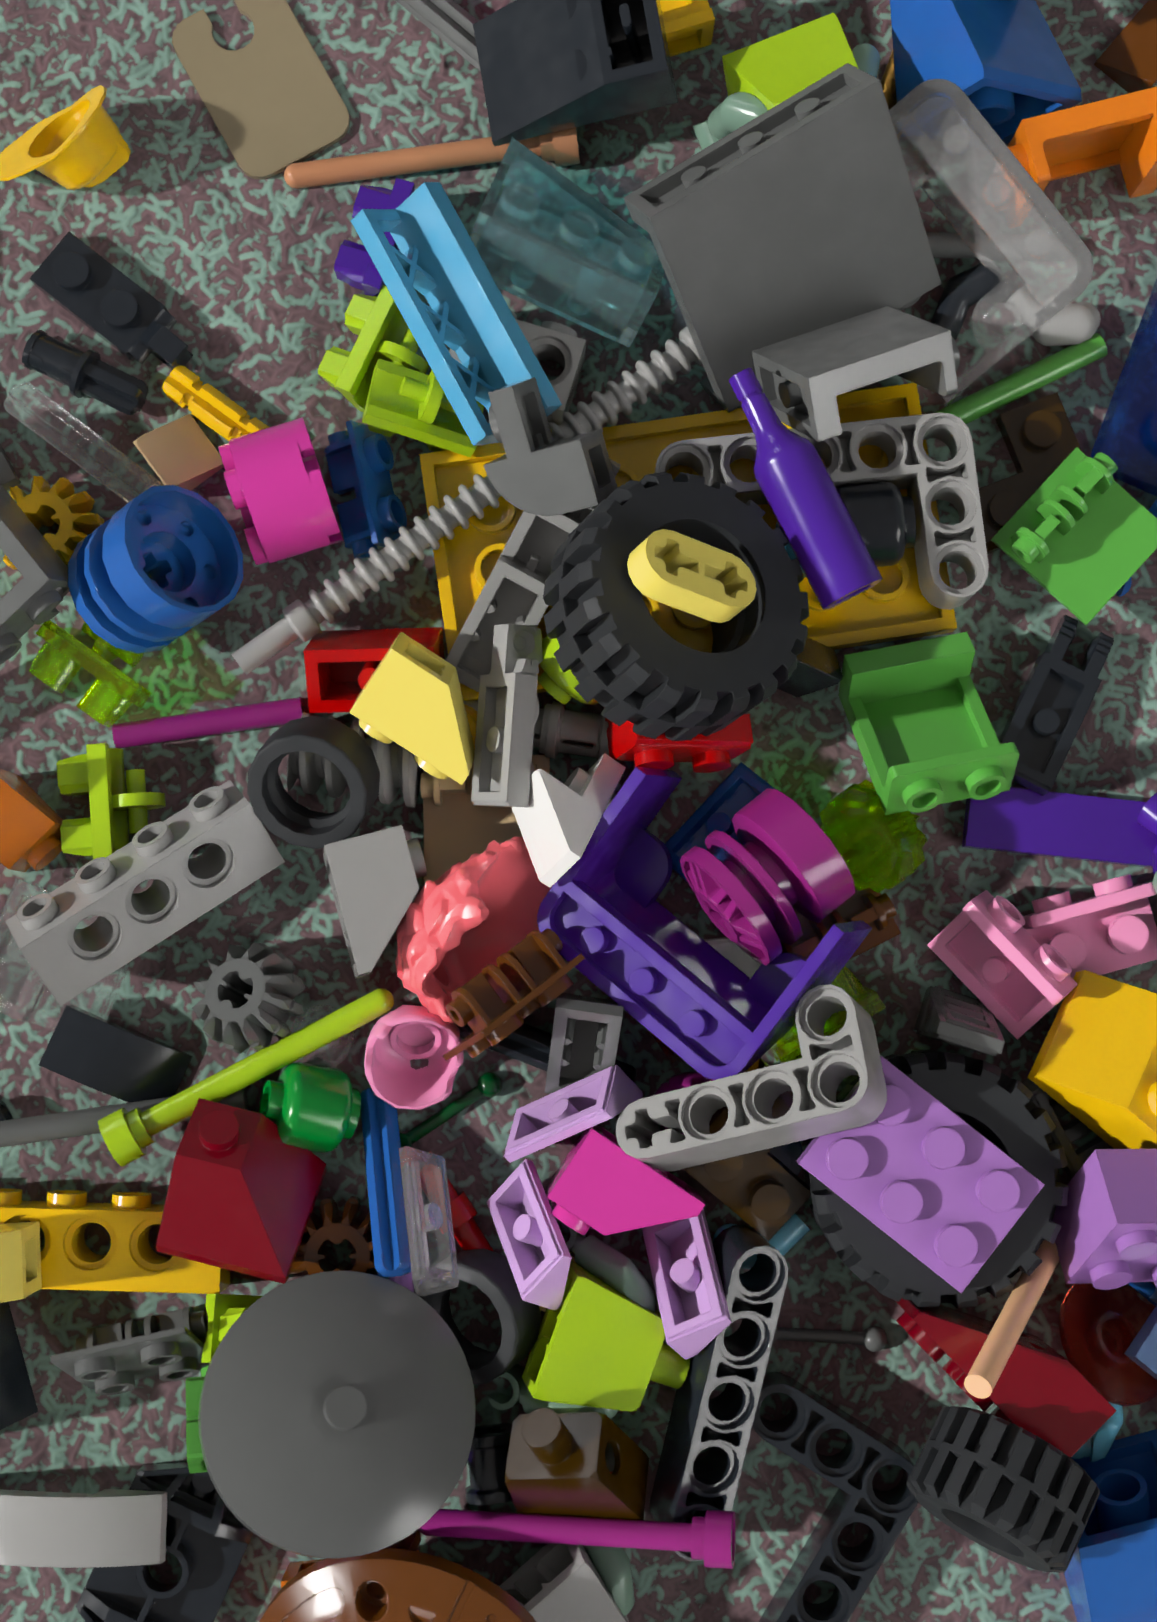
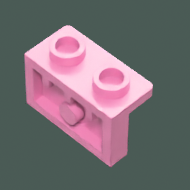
[1022,874,1157,978]

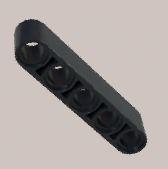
[650,1225,788,1561]

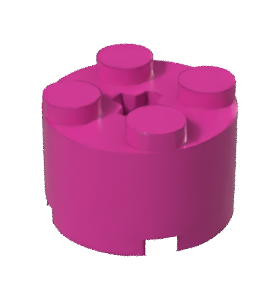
[218,417,343,565]

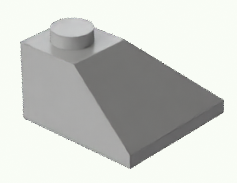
[323,825,427,979]

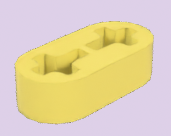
[627,529,757,623]

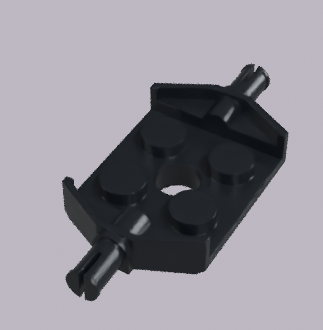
[76,1461,253,1622]

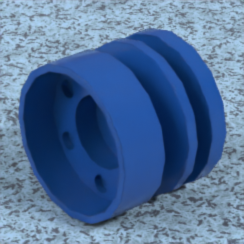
[68,485,243,654]

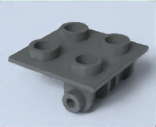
[50,1306,208,1395]

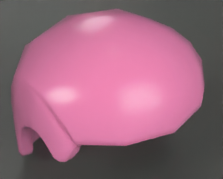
[364,1005,464,1110]

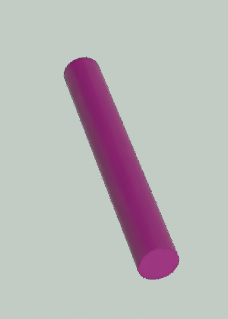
[112,697,304,749]

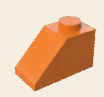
[0,768,63,872]

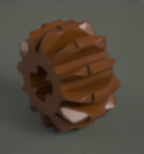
[290,1196,378,1276]

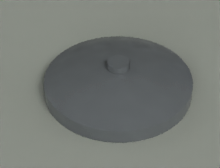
[198,1271,476,1559]

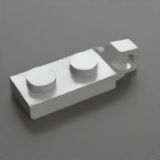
[471,624,543,808]

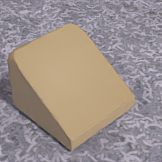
[133,414,224,491]

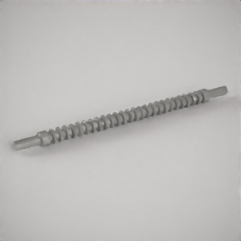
[232,326,702,675]

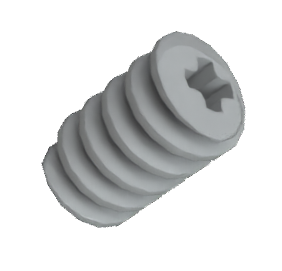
[287,713,422,808]

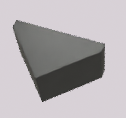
[544,993,624,1094]

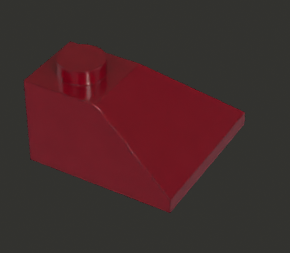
[156,1098,326,1284]

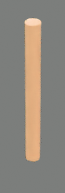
[964,1239,1059,1399]

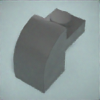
[484,377,618,516]

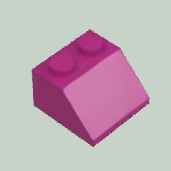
[547,1125,706,1236]

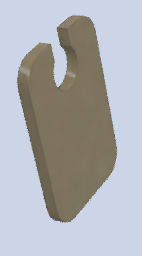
[172,0,350,180]

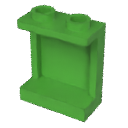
[838,632,1020,815]

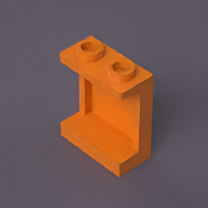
[991,87,1157,228]

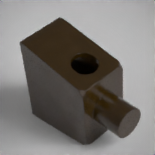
[505,1408,649,1520]

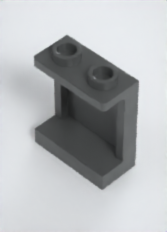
[752,306,960,442]

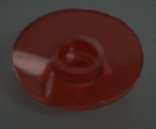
[1059,1283,1157,1406]

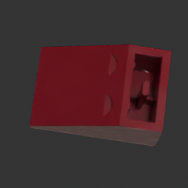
[896,1298,1117,1458]

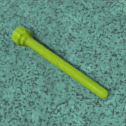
[98,988,394,1167]

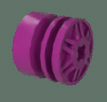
[680,788,855,966]

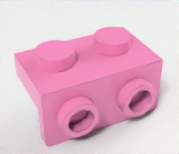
[927,890,1078,1040]

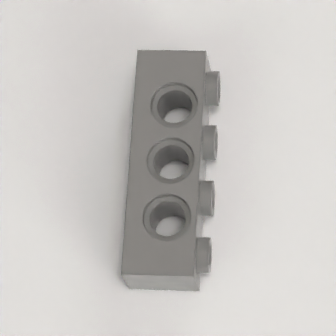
[5,780,285,1006]

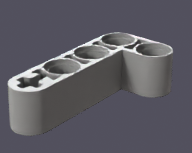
[616,984,887,1172]

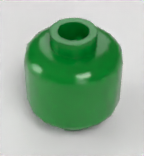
[259,1062,361,1153]

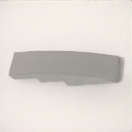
[445,434,620,692]

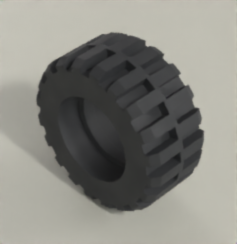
[543,472,809,741]
[805,1050,1069,1310]

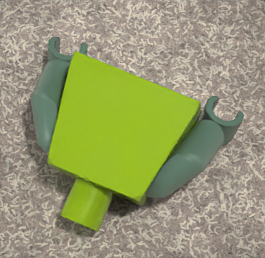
[692,12,881,150]
[489,1217,690,1419]

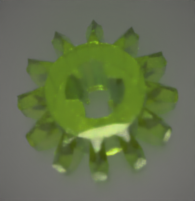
[820,779,928,893]

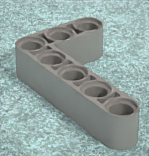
[655,413,989,610]

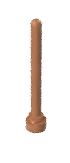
[284,127,580,189]

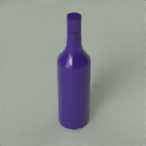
[728,368,883,610]

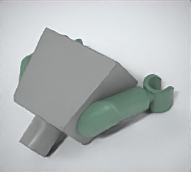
[499,1543,635,1622]

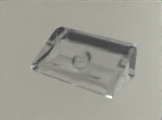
[399,1146,459,1296]

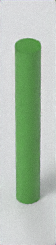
[934,333,1108,424]

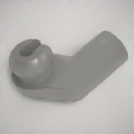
[1004,283,1101,346]

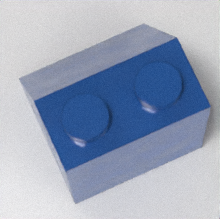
[890,0,1082,149]
[1064,1429,1157,1622]

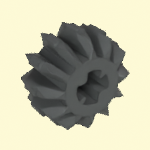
[192,942,306,1054]

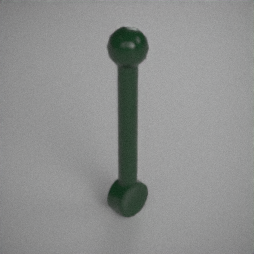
[399,1072,502,1158]

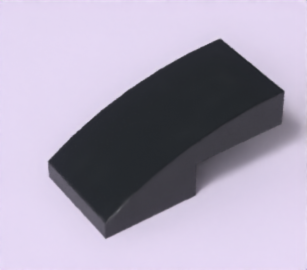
[39,1005,193,1102]

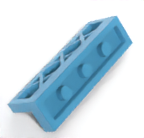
[351,182,562,446]

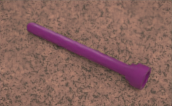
[418,1508,736,1569]

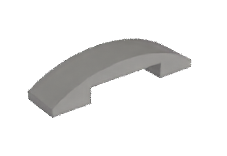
[0,1489,168,1568]

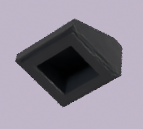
[777,637,843,697]

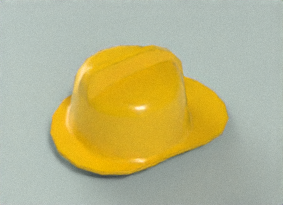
[0,85,131,191]

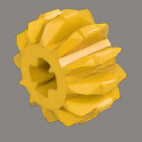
[3,476,104,570]

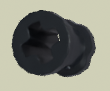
[465,1423,513,1505]

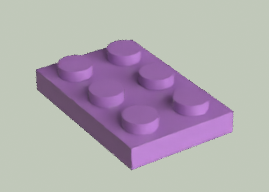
[796,1056,1045,1293]

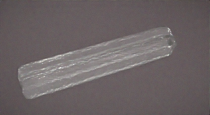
[4,381,165,503]

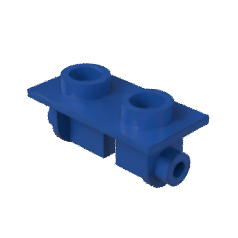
[324,420,407,559]

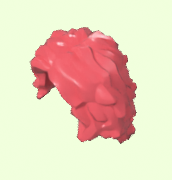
[395,836,553,1023]

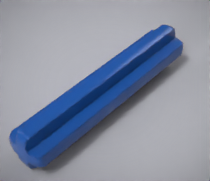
[360,1088,413,1278]

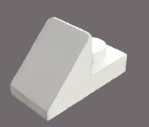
[512,753,626,888]

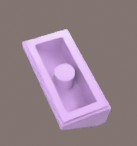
[504,1065,643,1163]
[486,1159,572,1310]
[642,1208,732,1360]

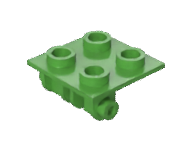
[991,447,1157,625]

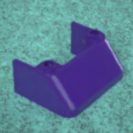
[537,767,872,1080]

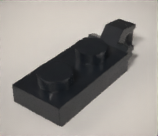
[29,232,193,370]

